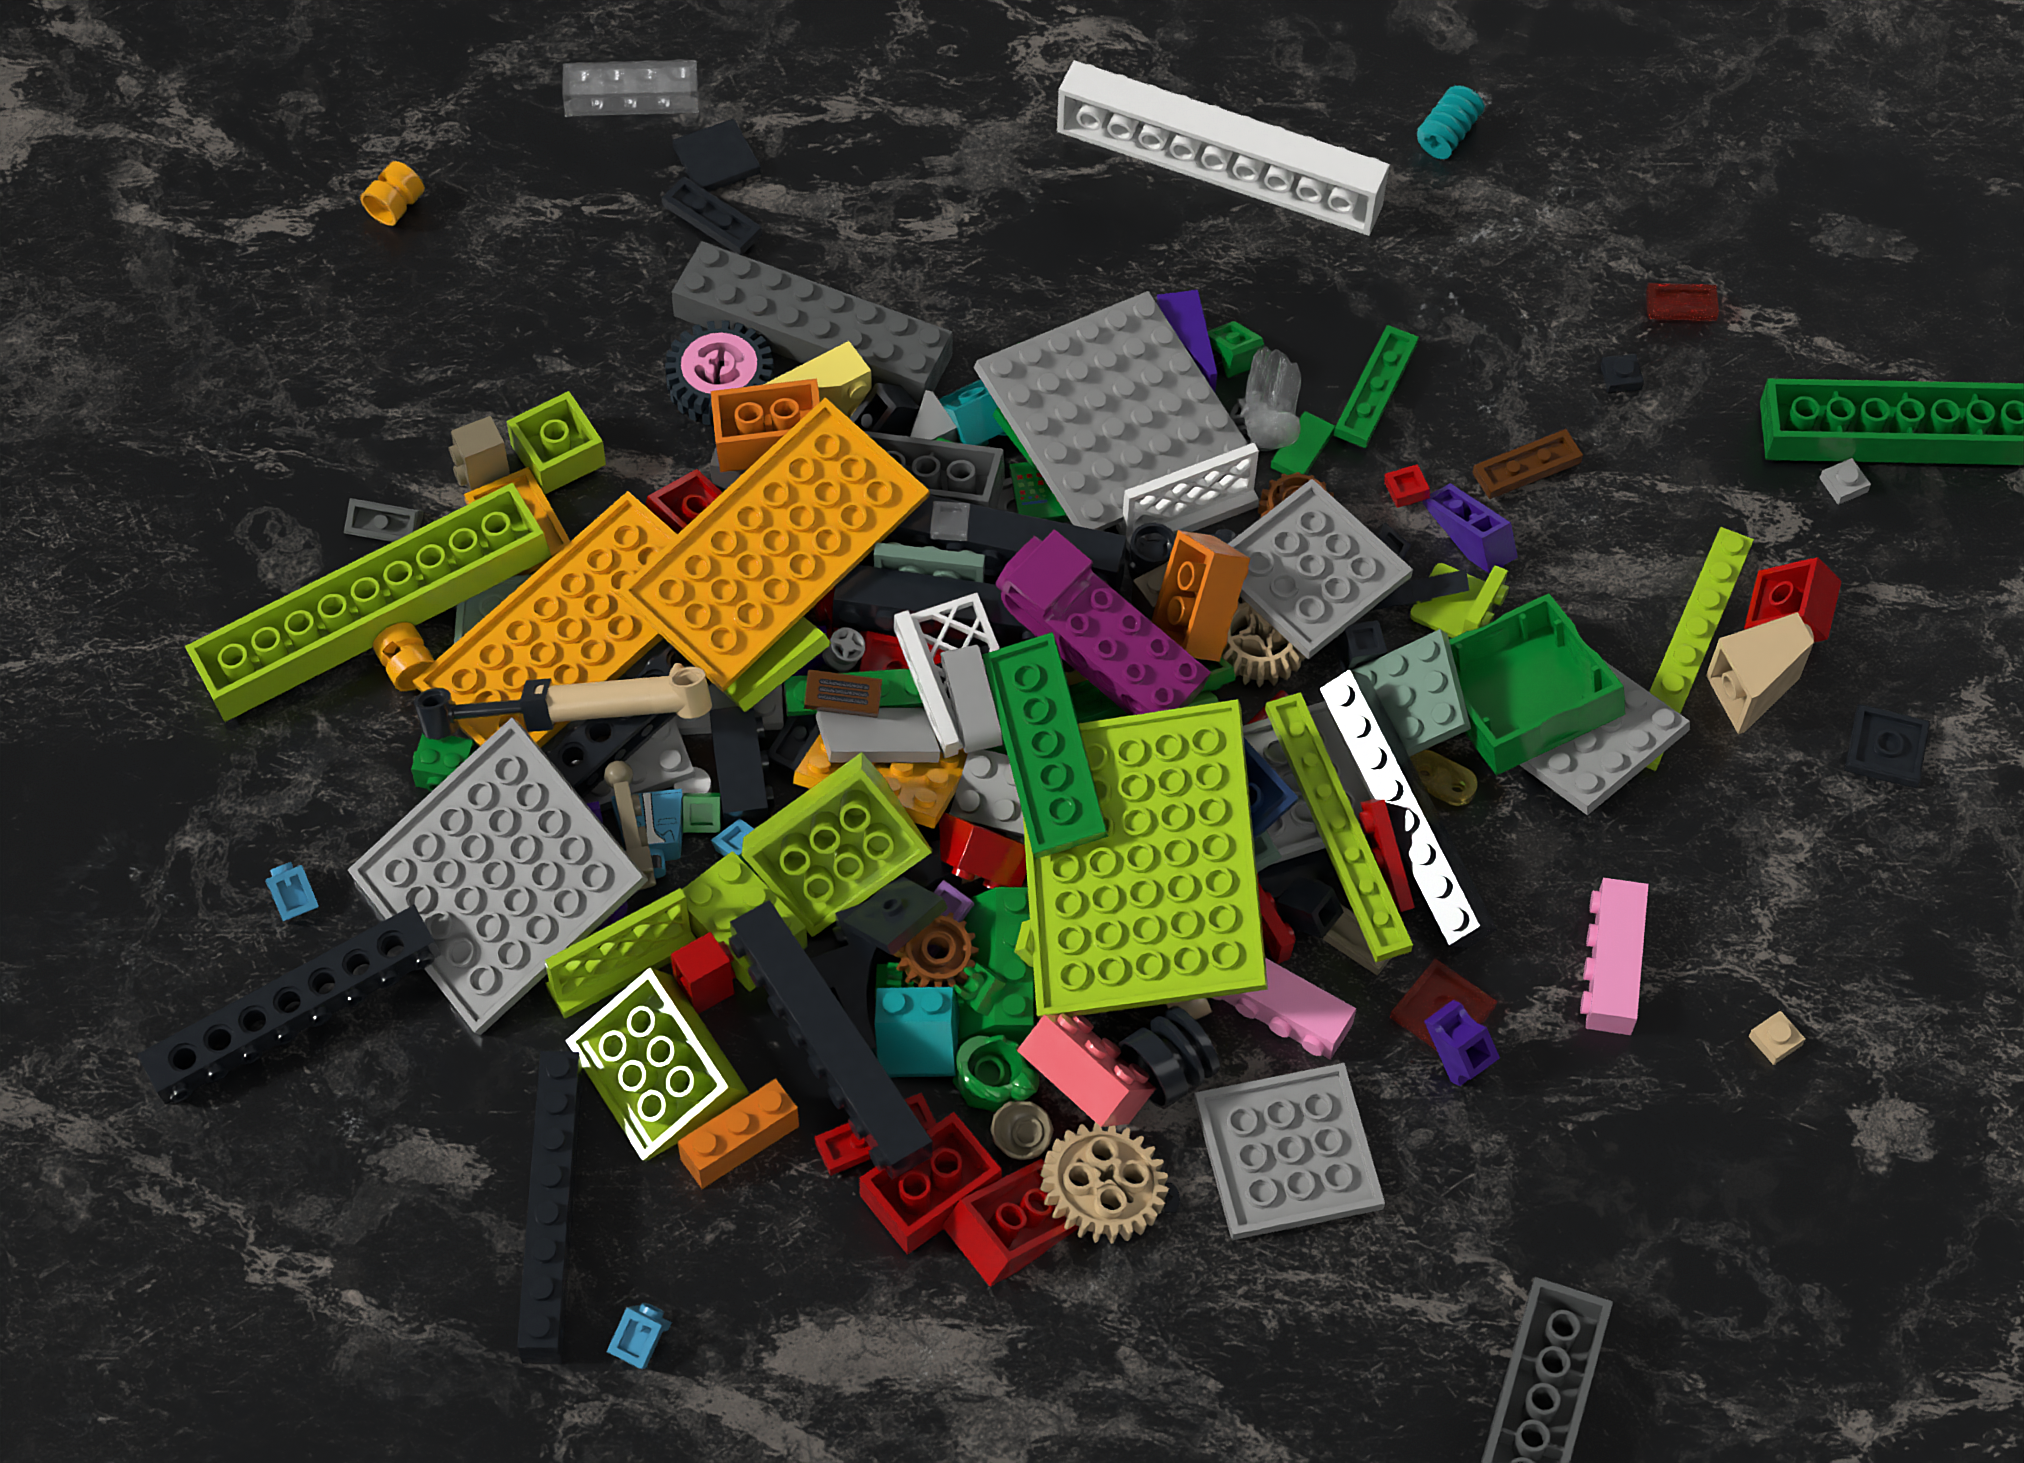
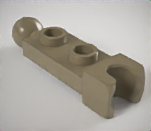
[604,761,656,890]

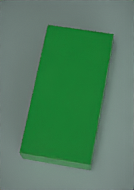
[1271,411,1335,475]

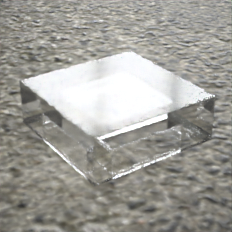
[930,501,970,541]

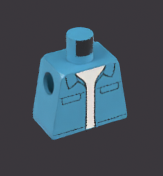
[611,789,683,879]

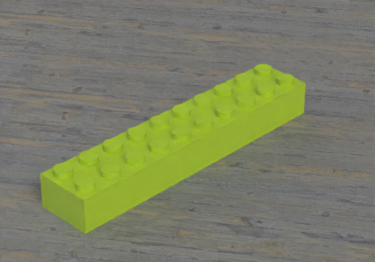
[185,482,552,722]

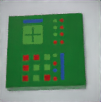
[1009,462,1071,523]

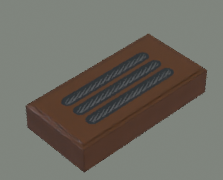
[804,670,882,718]

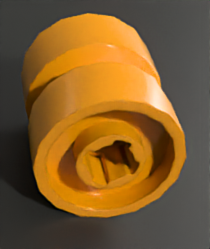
[360,161,425,226]
[372,622,435,691]

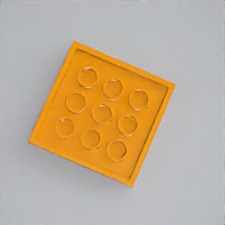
[793,728,968,829]

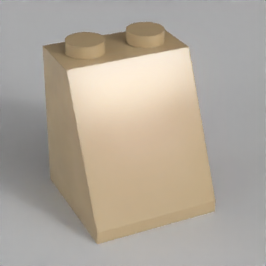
[1706,612,1814,734]

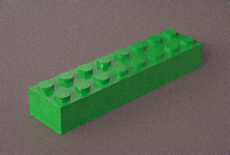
[1760,378,2024,465]

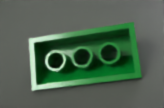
[957,887,1033,1045]

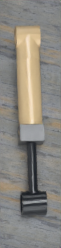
[414,663,712,739]

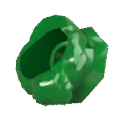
[952,1035,1039,1112]

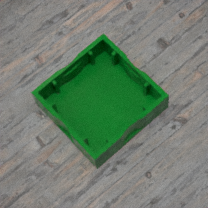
[1449,593,1626,775]

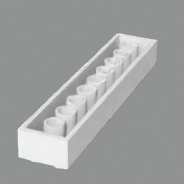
[1057,60,1390,236]

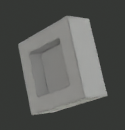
[1820,458,1871,505]

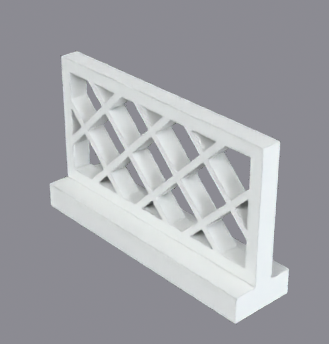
[1116,443,1259,553]
[894,593,1002,759]

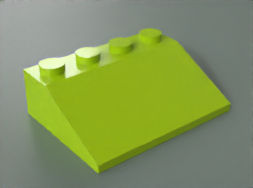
[742,752,932,937]
[566,968,749,1161]

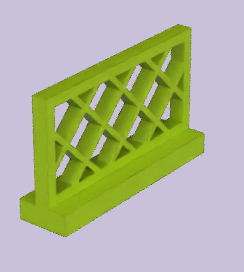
[545,888,696,1019]

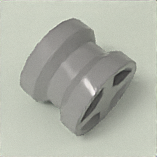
[822,628,865,673]

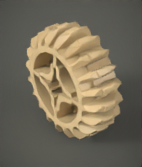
[1221,598,1306,688]

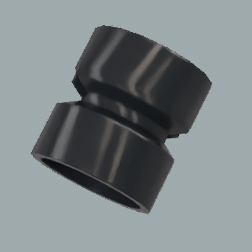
[1128,523,1176,580]

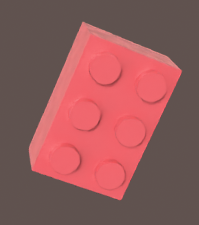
[1017,1013,1156,1127]

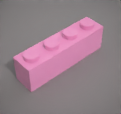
[1580,878,1648,1035]
[1211,958,1356,1060]

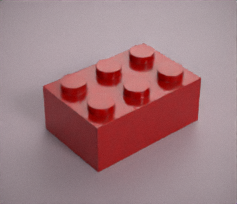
[859,1112,1002,1255]

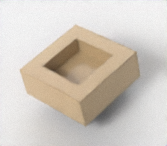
[1749,1010,1805,1065]

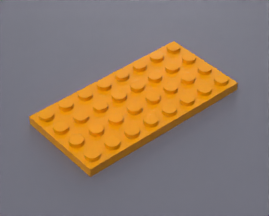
[618,397,930,692]
[413,491,677,748]

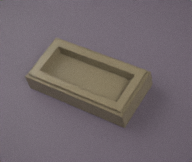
[1321,904,1391,976]

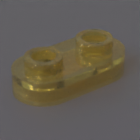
[1410,750,1477,806]

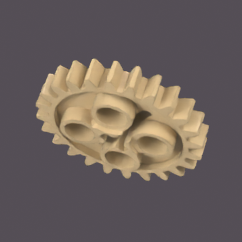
[1041,1122,1168,1243]

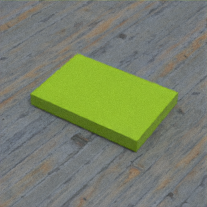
[723,617,831,712]

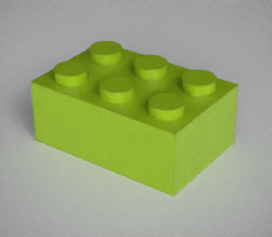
[682,851,808,992]

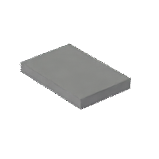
[816,708,940,763]

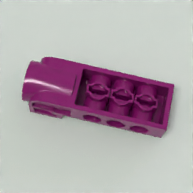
[996,530,1211,716]

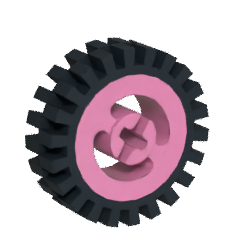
[665,320,774,425]

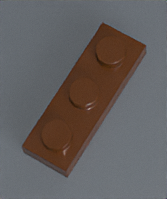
[1472,429,1583,499]

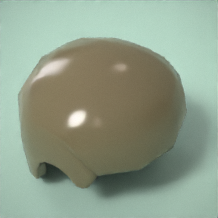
[990,1101,1054,1160]

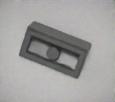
[344,498,424,542]

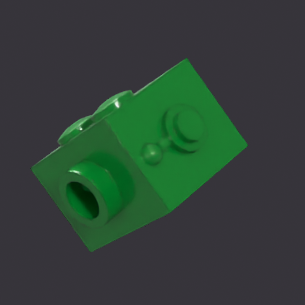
[411,733,476,792]

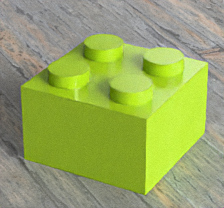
[507,391,606,495]

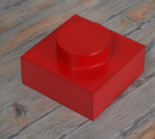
[1384,464,1430,508]

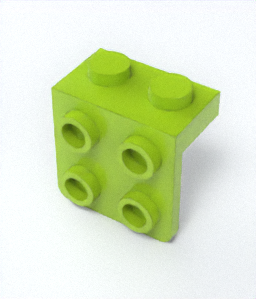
[1410,563,1509,638]

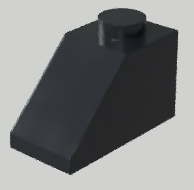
[849,383,920,436]

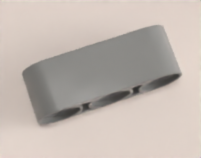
[941,645,1003,753]

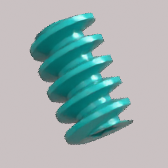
[1417,86,1485,159]

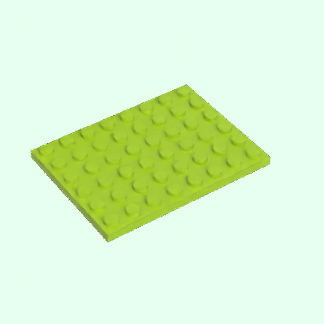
[1023,699,1268,1020]

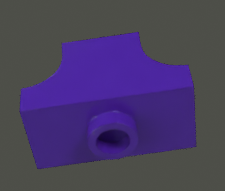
[1424,1000,1500,1086]

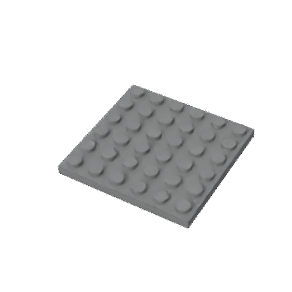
[973,291,1248,531]
[348,718,648,1035]

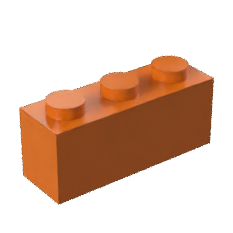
[678,1079,799,1189]

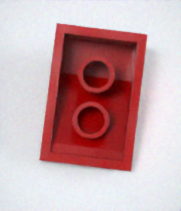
[942,1159,1079,1286]

